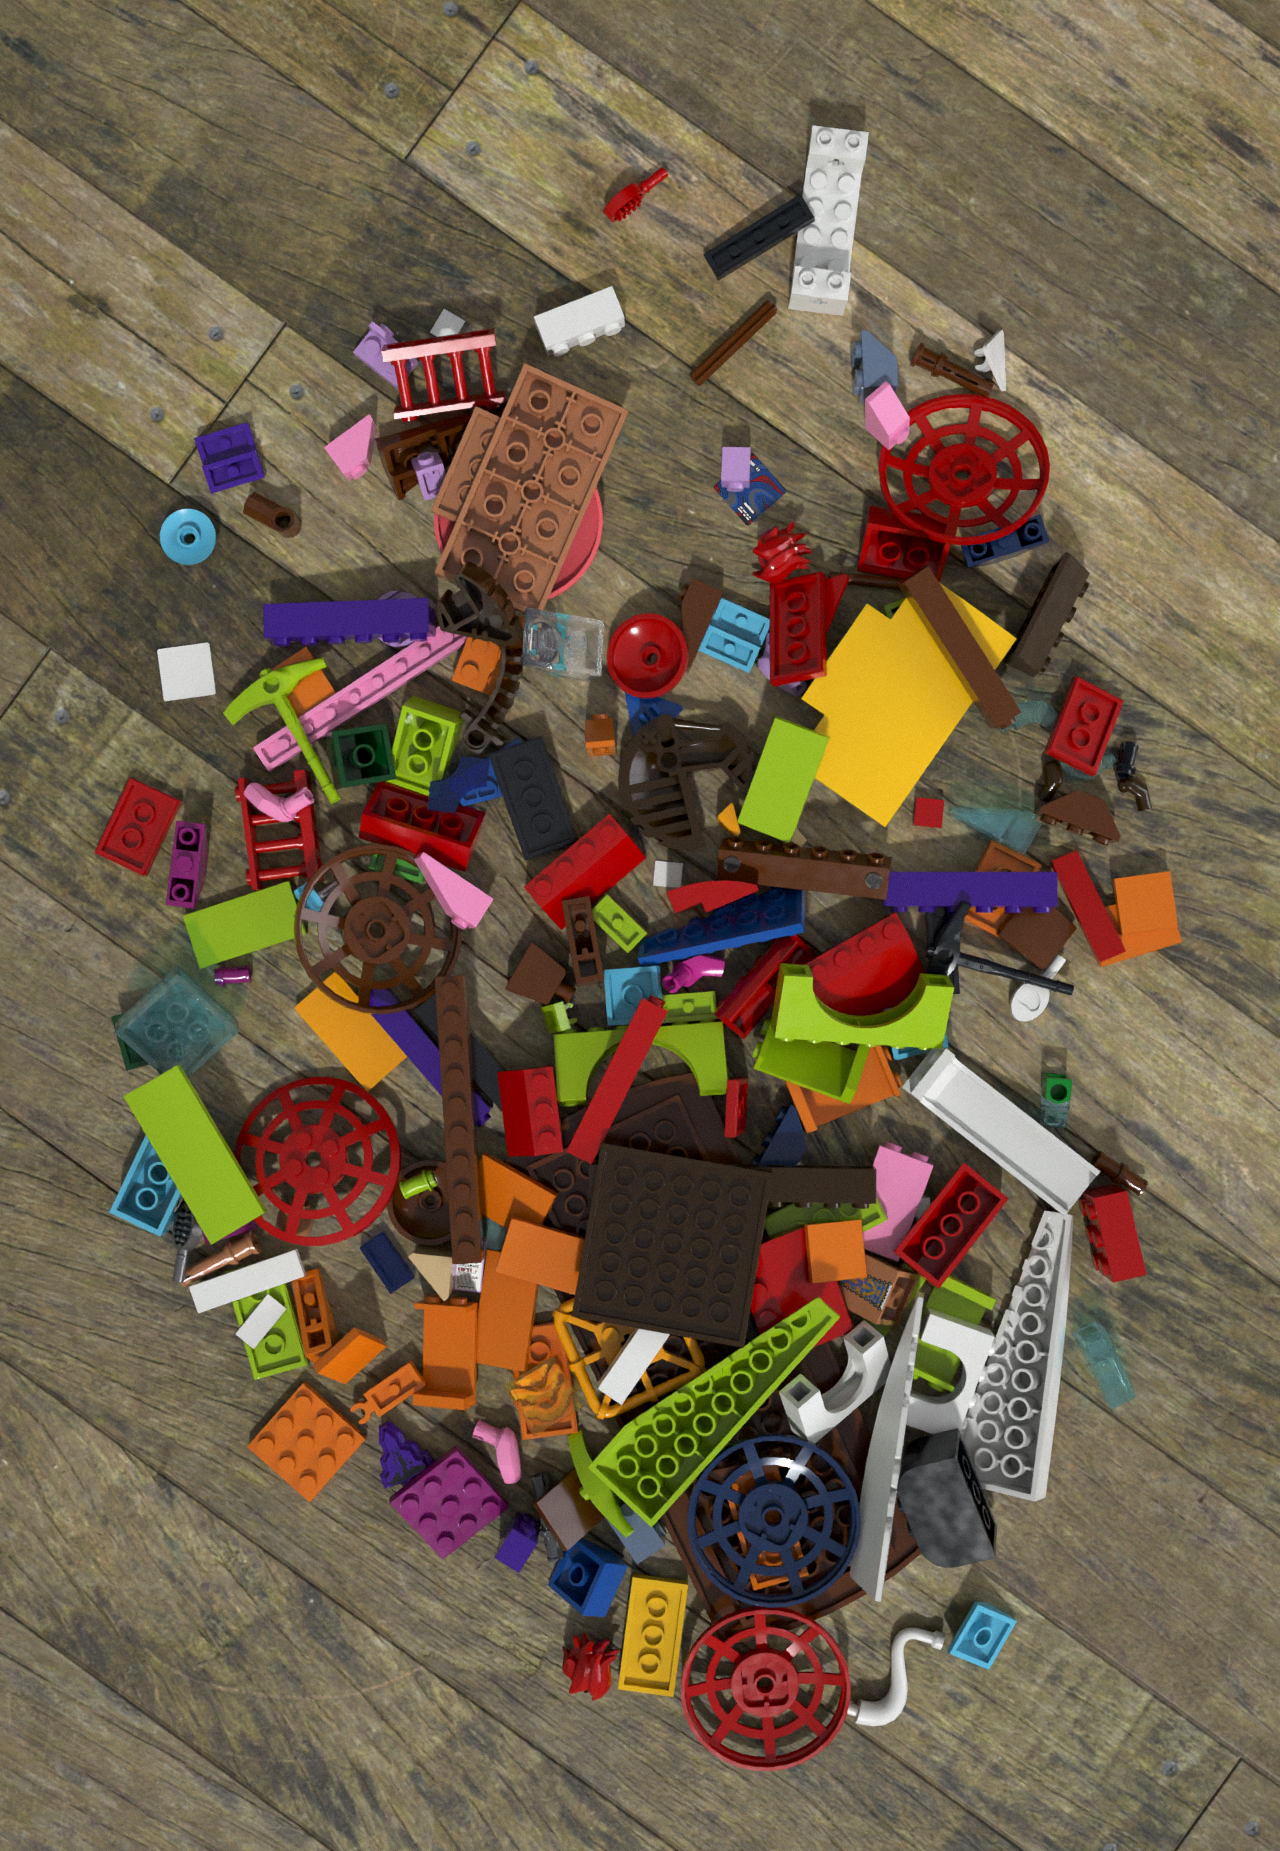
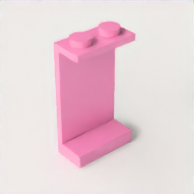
[863,1141,933,1261]

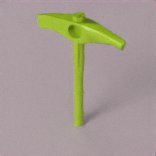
[223,657,341,804]
[568,1429,634,1538]

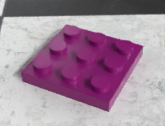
[389,1445,509,1559]

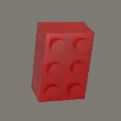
[1079,1184,1147,1283]

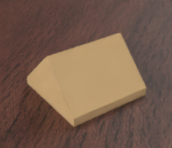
[408,1244,455,1301]

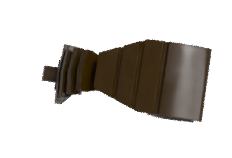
[436,562,524,756]

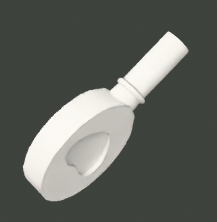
[1009,954,1066,1022]

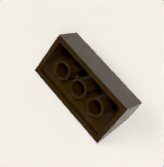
[1004,552,1090,677]

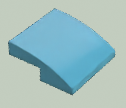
[698,597,770,673]

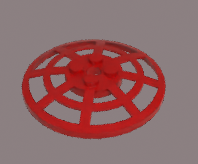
[878,394,1050,545]
[234,1077,401,1246]
[681,1606,851,1771]

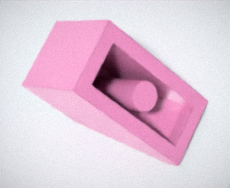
[865,381,910,450]
[324,415,377,481]

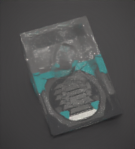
[521,607,604,682]

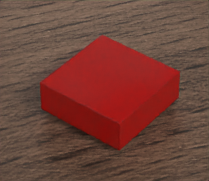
[912,797,944,828]

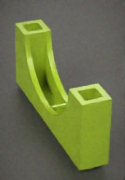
[771,963,954,1051]

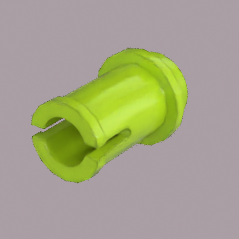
[399,1170,438,1199]

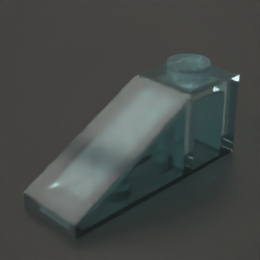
[947,807,1042,854]
[1072,1321,1136,1410]

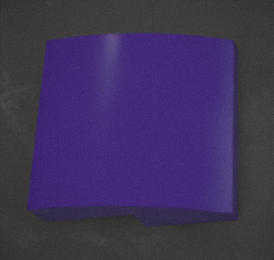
[194,422,265,494]

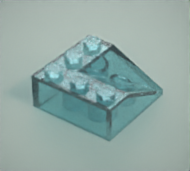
[114,964,239,1078]

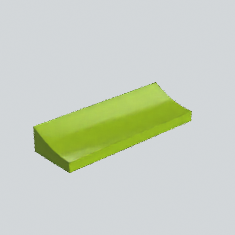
[123,1065,267,1245]

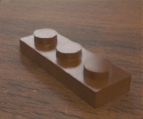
[708,1444,792,1482]

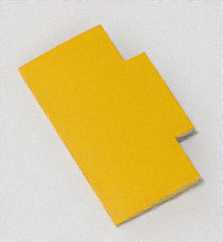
[801,583,1017,827]

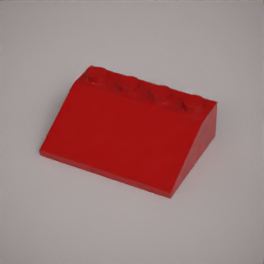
[801,912,925,1016]
[750,1222,854,1348]

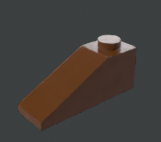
[678,578,723,673]
[562,896,604,988]

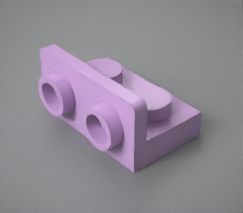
[353,321,419,390]

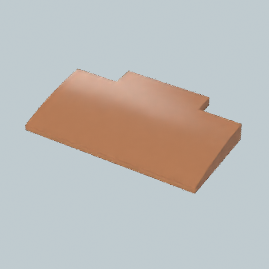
[431,363,629,620]

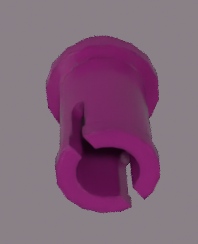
[214,965,251,987]

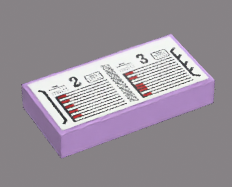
[453,1237,487,1293]

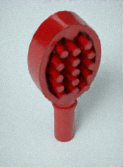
[603,167,668,222]

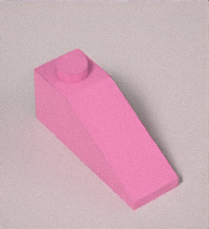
[414,852,493,930]

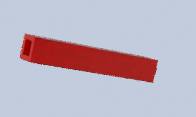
[566,994,668,1164]

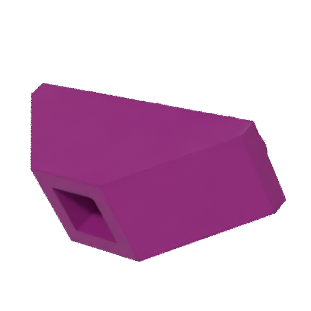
[166,821,209,908]

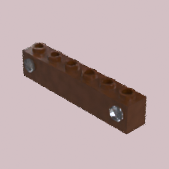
[717,837,892,900]

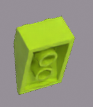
[386,695,464,799]

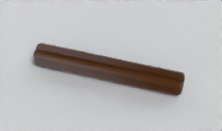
[690,300,777,386]

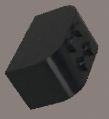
[897,1428,997,1568]

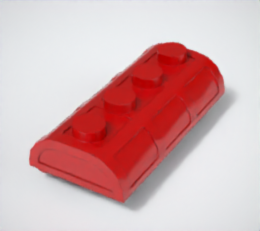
[713,935,816,1040]

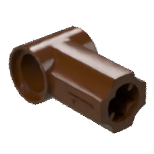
[243,492,301,538]

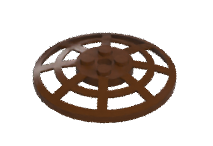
[294,844,462,1015]

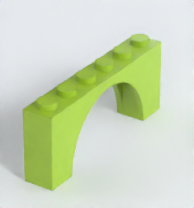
[554,1019,728,1107]

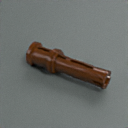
[910,342,995,397]

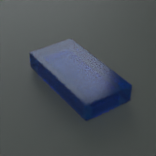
[359,1231,415,1294]

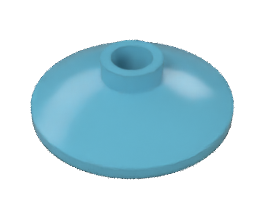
[160,509,216,565]

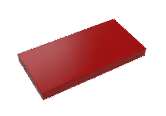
[770,571,827,687]

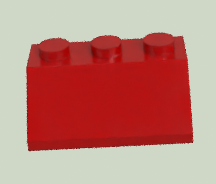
[857,505,950,583]
[497,1064,564,1157]

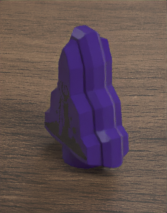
[379,1420,435,1489]

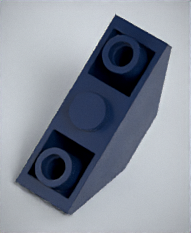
[960,515,1049,568]
[750,1103,807,1165]

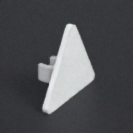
[975,330,1006,392]

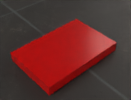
[1044,676,1124,777]
[94,777,183,877]

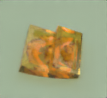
[504,1356,584,1436]

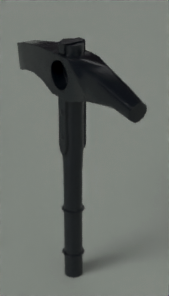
[925,900,1074,996]

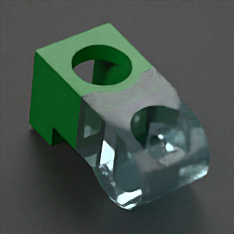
[1039,1072,1072,1128]

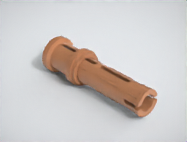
[180,1230,262,1287]

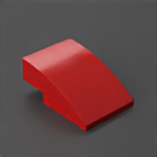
[666,880,759,914]

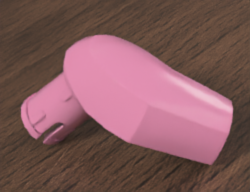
[244,783,315,822]
[472,1420,522,1484]

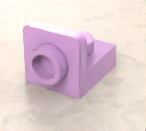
[411,452,446,501]

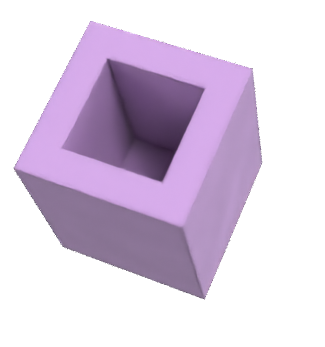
[721,447,751,492]

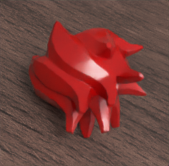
[752,522,811,584]
[562,1633,619,1701]

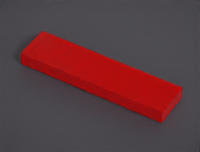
[1050,850,1126,964]

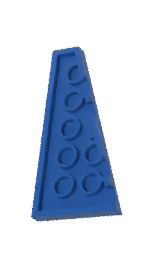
[638,886,805,967]

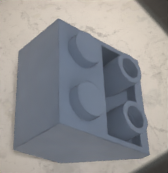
[851,330,898,404]

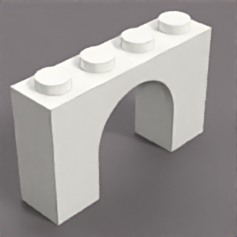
[906,1307,996,1435]
[779,1320,891,1444]

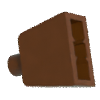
[505,942,577,1005]

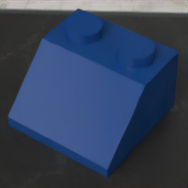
[548,1538,628,1617]

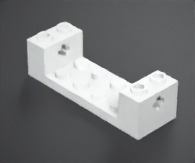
[788,125,869,316]

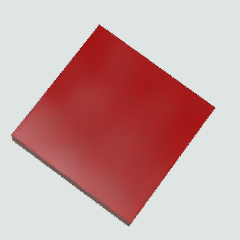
[725,1076,748,1138]

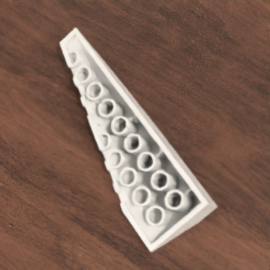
[961,1210,1074,1502]
[848,1292,924,1602]

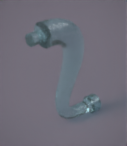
[997,700,1117,782]

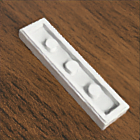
[189,1248,306,1313]

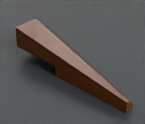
[375,403,507,500]

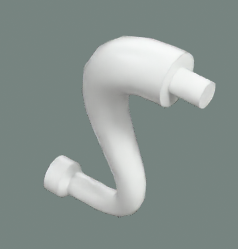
[847,1627,945,1726]

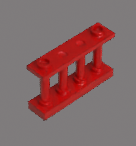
[381,328,506,422]
[235,769,324,891]

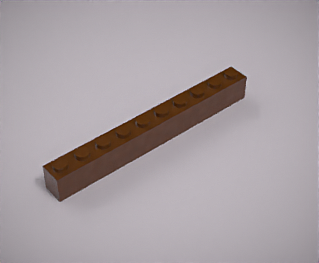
[435,975,485,1264]

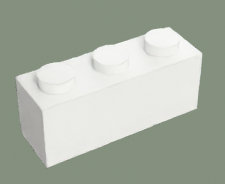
[534,286,625,357]

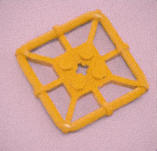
[552,1298,707,1420]

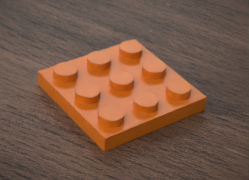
[247,1381,367,1503]

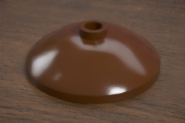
[387,1160,451,1245]

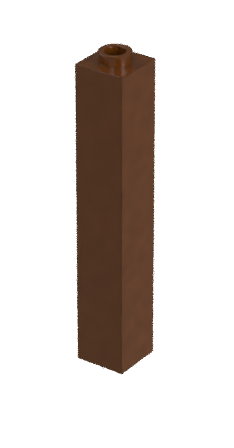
[898,566,1021,730]

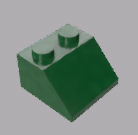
[325,723,396,790]

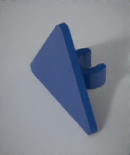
[625,692,683,736]

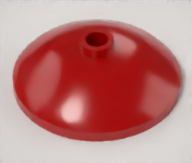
[607,613,689,698]

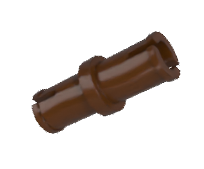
[1090,1151,1148,1196]

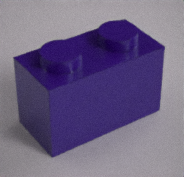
[495,1512,541,1573]

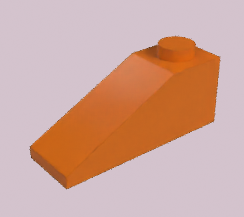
[585,714,616,757]
[292,1268,339,1363]

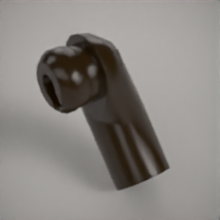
[1037,760,1063,802]
[1117,776,1152,811]

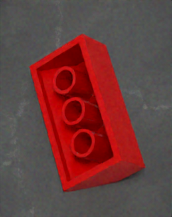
[358,781,486,872]
[524,814,646,930]
[893,1162,1009,1288]

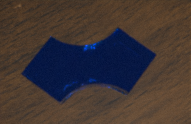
[428,756,489,812]

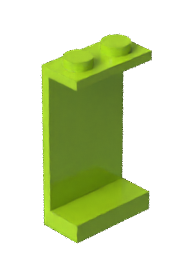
[752,1018,870,1104]
[913,1275,996,1392]

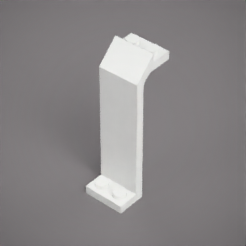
[902,1048,1100,1216]

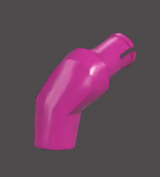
[662,954,725,993]

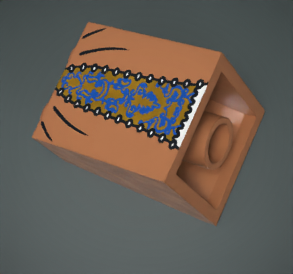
[838,1250,919,1327]

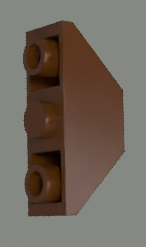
[1034,790,1121,846]

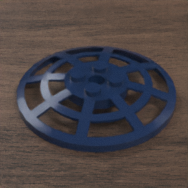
[687,1433,861,1608]

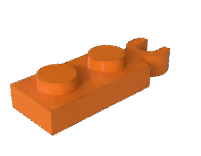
[350,1360,427,1424]

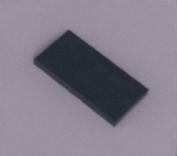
[488,736,577,860]

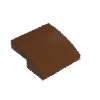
[996,908,1077,971]

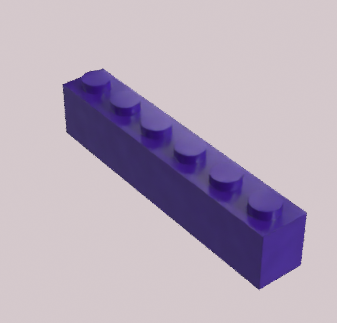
[263,598,436,646]
[884,872,1057,913]

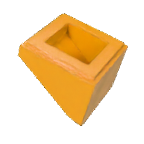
[716,802,741,837]

